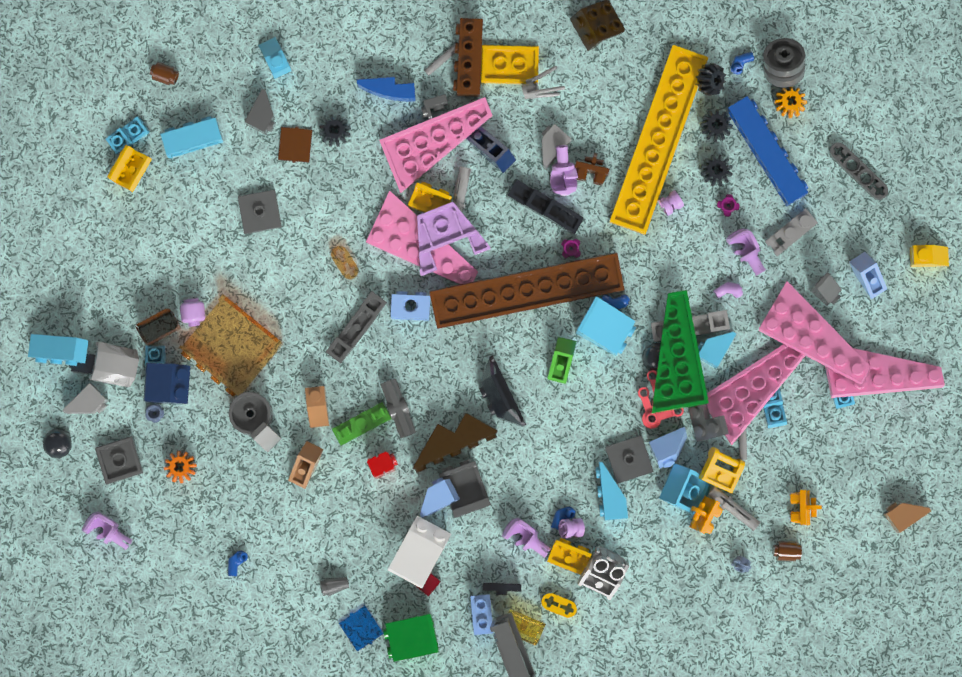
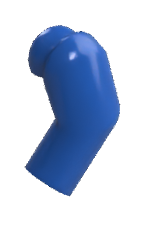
[602,294,630,310]
[551,506,576,530]
[228,550,248,576]

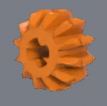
[164,451,197,484]

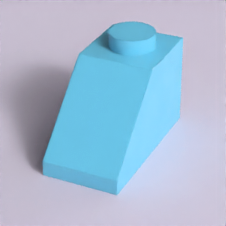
[258,37,291,79]
[698,332,736,368]

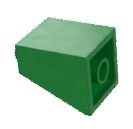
[383,614,440,662]

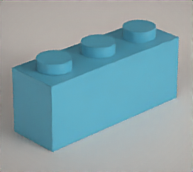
[160,116,223,158]
[28,334,89,366]

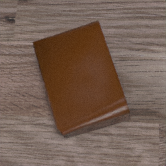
[135,309,181,346]

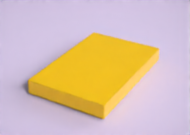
[481,45,539,84]

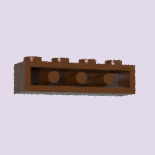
[453,18,483,97]

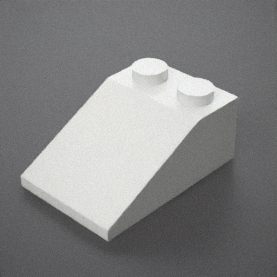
[388,516,451,588]

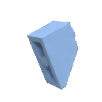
[849,252,887,299]
[649,427,687,468]
[420,478,460,518]

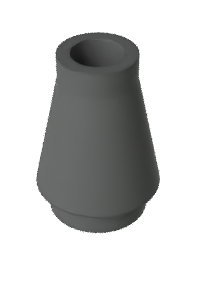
[319,577,349,597]

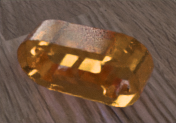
[331,246,359,280]

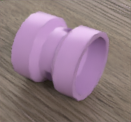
[658,190,684,216]
[559,518,585,539]

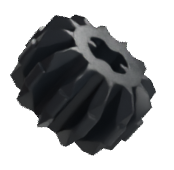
[695,63,726,96]
[700,109,733,142]
[319,115,351,147]
[700,155,733,187]

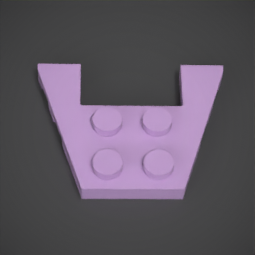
[417,202,491,276]

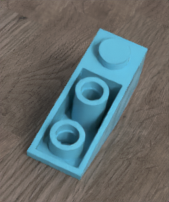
[595,462,628,521]

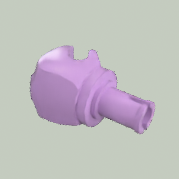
[550,145,578,196]
[726,228,766,276]
[82,512,133,550]
[502,518,551,558]

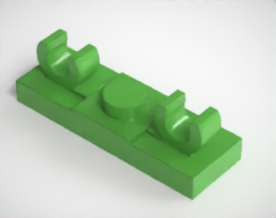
[332,402,391,446]

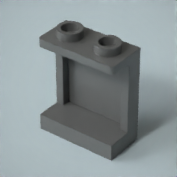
[439,459,491,518]

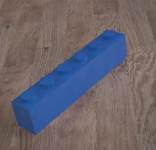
[727,96,808,207]

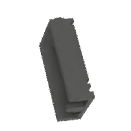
[490,612,536,677]

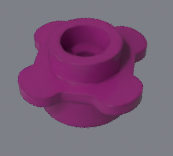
[717,194,740,217]
[561,239,581,258]

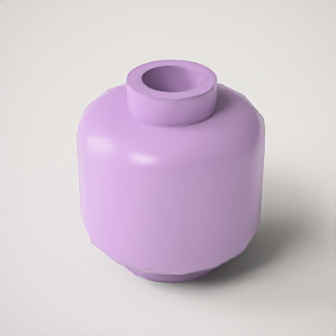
[180,298,206,327]

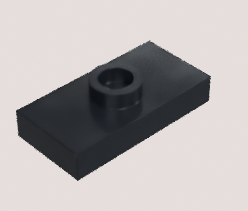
[482,583,522,595]

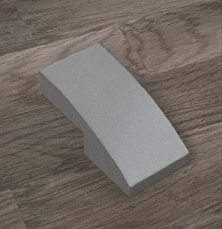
[250,422,281,452]

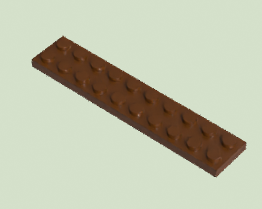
[429,252,625,329]

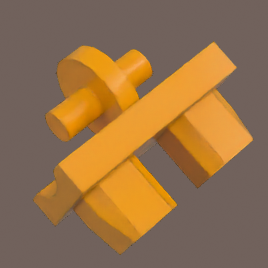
[790,490,822,525]
[689,496,723,534]

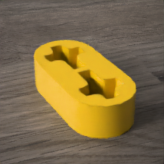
[541,593,577,618]

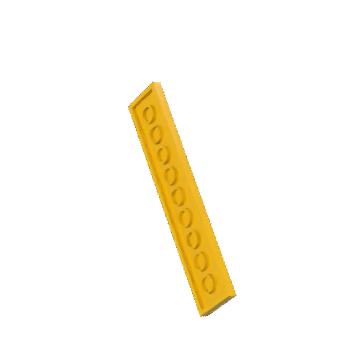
[610,45,709,235]

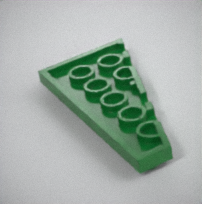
[651,290,709,414]

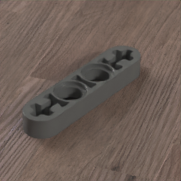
[829,142,889,200]

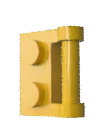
[699,447,745,493]

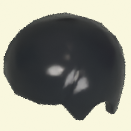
[642,342,661,372]
[43,428,72,459]

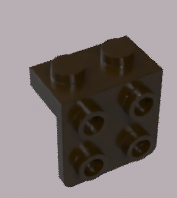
[570,0,625,51]

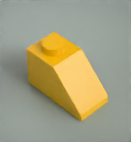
[910,245,949,267]

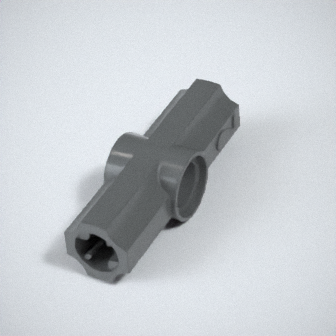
[380,379,416,438]

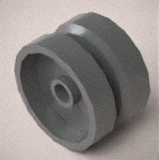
[763,38,806,88]
[228,392,273,436]

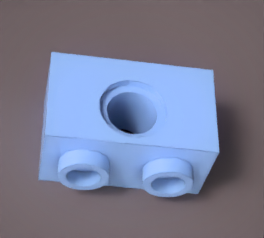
[391,291,431,321]
[470,594,493,635]

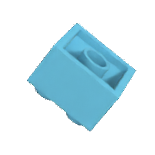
[659,463,712,515]

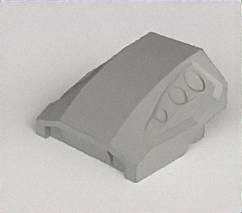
[89,342,139,387]
[577,547,629,600]

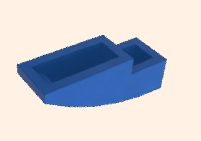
[357,77,416,102]

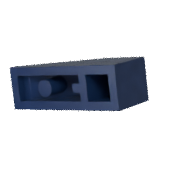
[466,126,516,173]

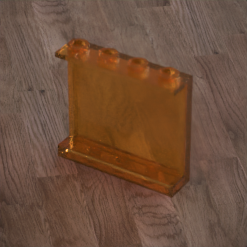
[179,294,283,397]

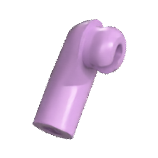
[713,282,743,298]

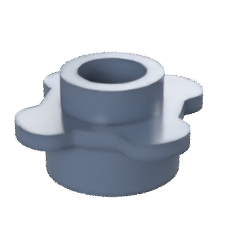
[731,556,751,573]

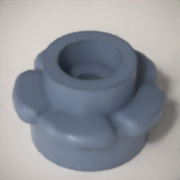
[145,404,164,423]

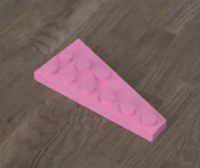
[379,97,492,193]
[366,191,478,285]
[759,281,871,385]
[707,344,805,445]
[825,348,945,398]

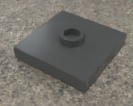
[238,190,282,234]
[605,435,654,484]
[95,436,143,485]

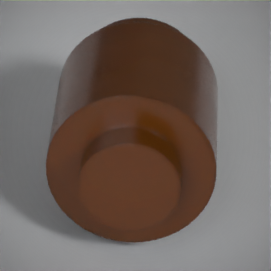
[150,62,179,86]
[772,541,802,561]

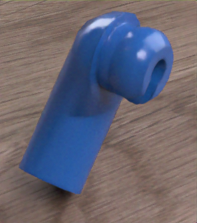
[731,52,754,75]

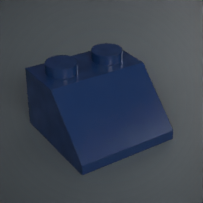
[143,363,191,405]

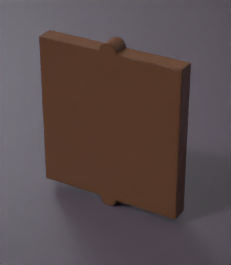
[278,127,313,163]

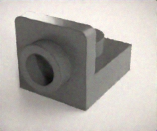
[421,94,448,120]

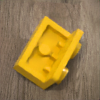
[107,145,152,192]
[408,181,452,213]
[547,538,592,575]

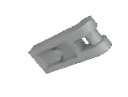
[765,208,818,256]

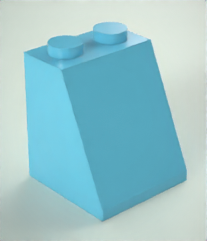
[576,297,636,356]

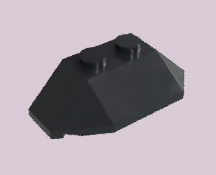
[479,355,527,427]

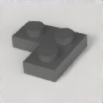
[688,404,729,442]

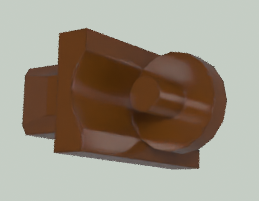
[575,153,610,186]

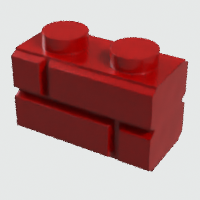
[367,451,398,479]

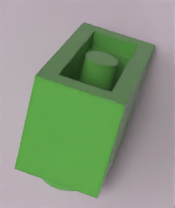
[547,337,577,384]

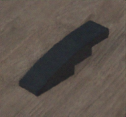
[506,179,584,234]

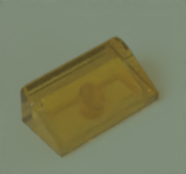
[508,609,546,645]

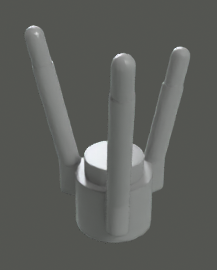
[522,66,565,99]

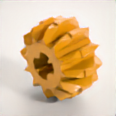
[774,86,807,119]

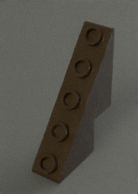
[412,413,498,473]

